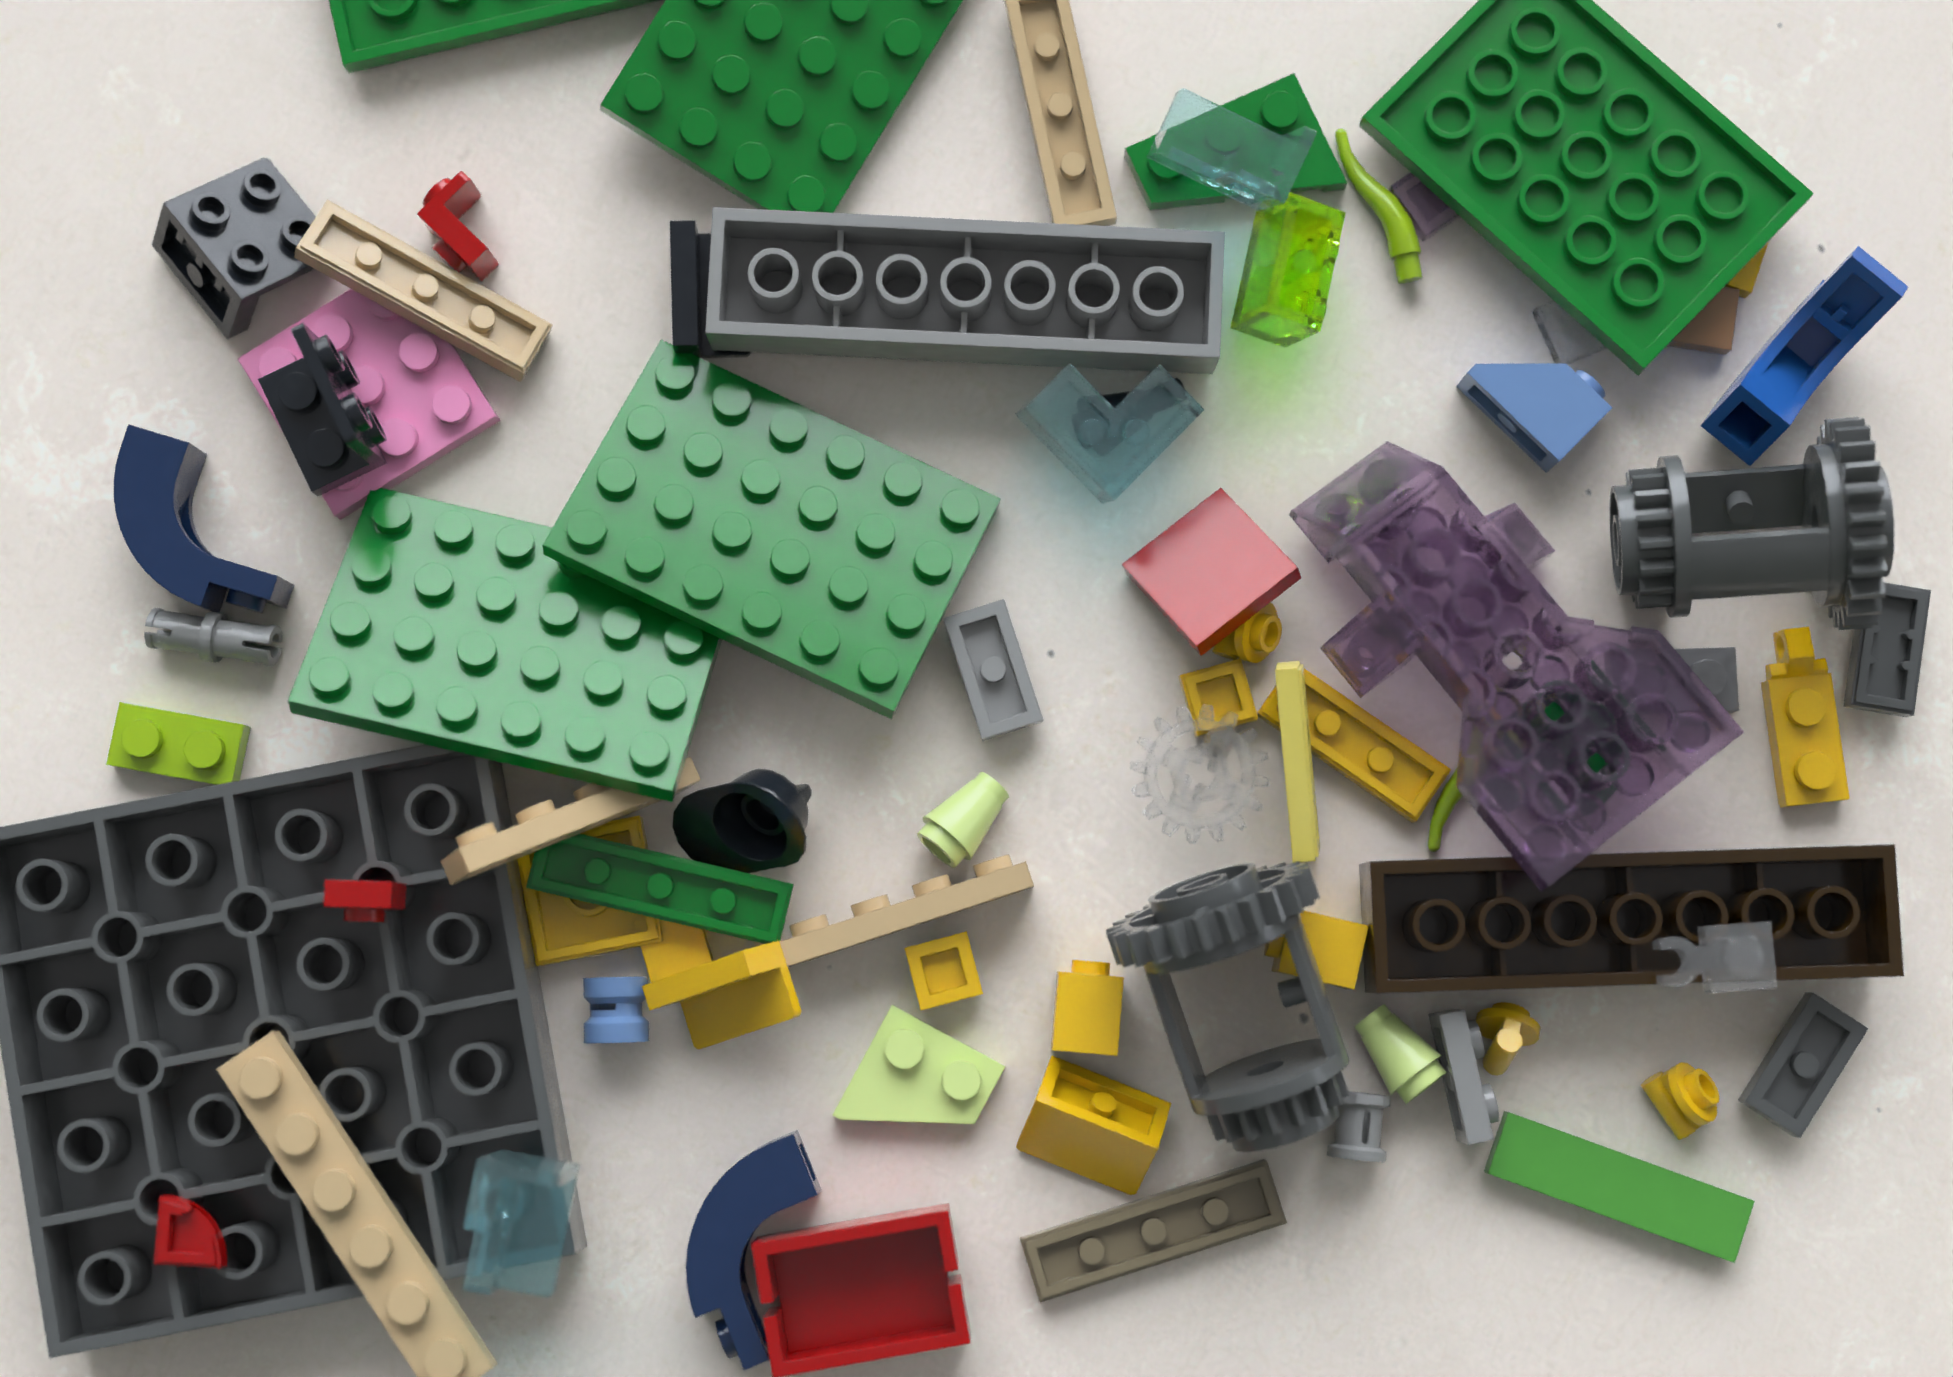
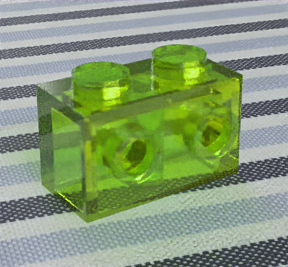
[1230,192,1346,348]

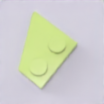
[833,1005,1005,1124]

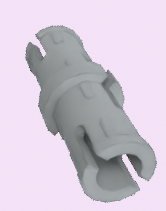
[144,608,283,666]

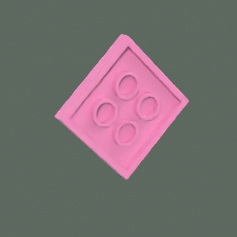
[238,289,501,520]

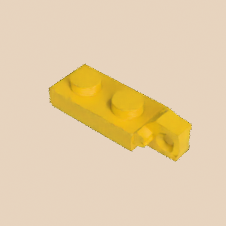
[1761,626,1850,808]

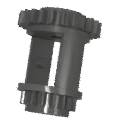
[1609,417,1894,630]
[1106,861,1349,1152]

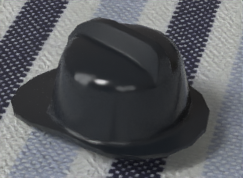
[672,769,812,873]

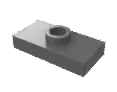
[1843,582,1931,717]

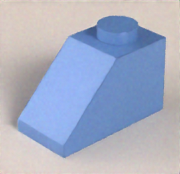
[1456,363,1612,473]

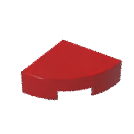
[154,1194,227,1268]

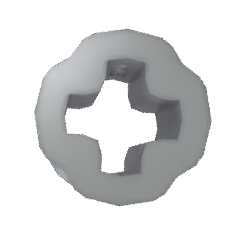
[1327,1091,1391,1162]

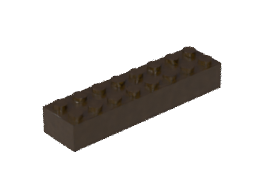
[1359,844,1904,993]

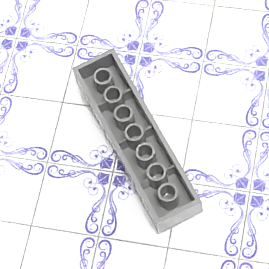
[705,207,1225,374]

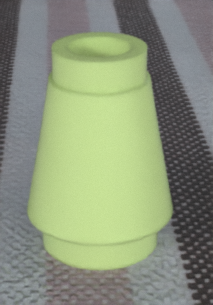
[917,772,1009,868]
[1354,1004,1447,1104]

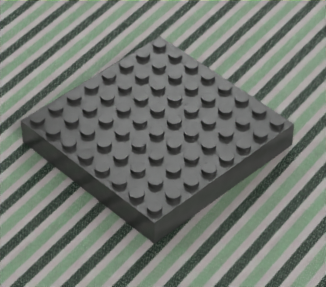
[0,745,587,1358]

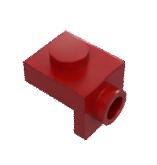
[417,171,499,282]

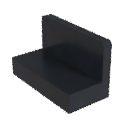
[670,220,752,359]

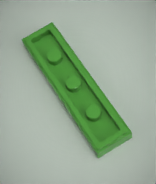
[1484,1111,1755,1263]

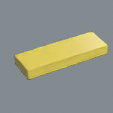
[1275,661,1320,862]

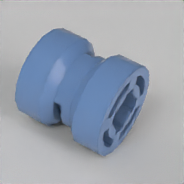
[583,976,649,1043]

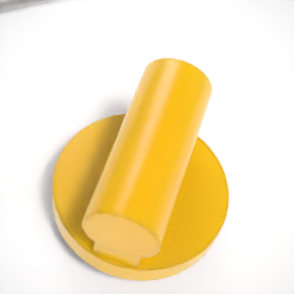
[1212,602,1282,663]
[1475,1002,1541,1076]
[1641,1062,1719,1140]

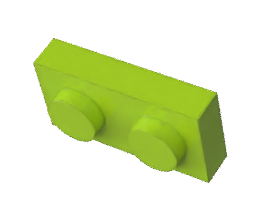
[106,702,251,785]

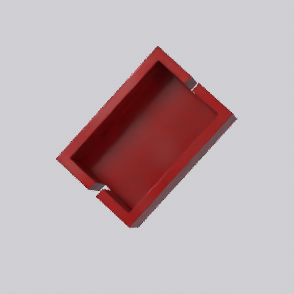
[751,1203,971,1377]

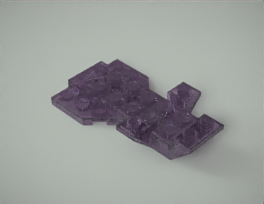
[1289,441,1744,891]

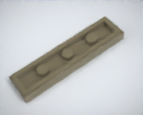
[1020,1159,1287,1303]

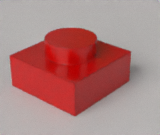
[323,880,406,922]

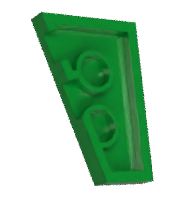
[1124,73,1347,210]

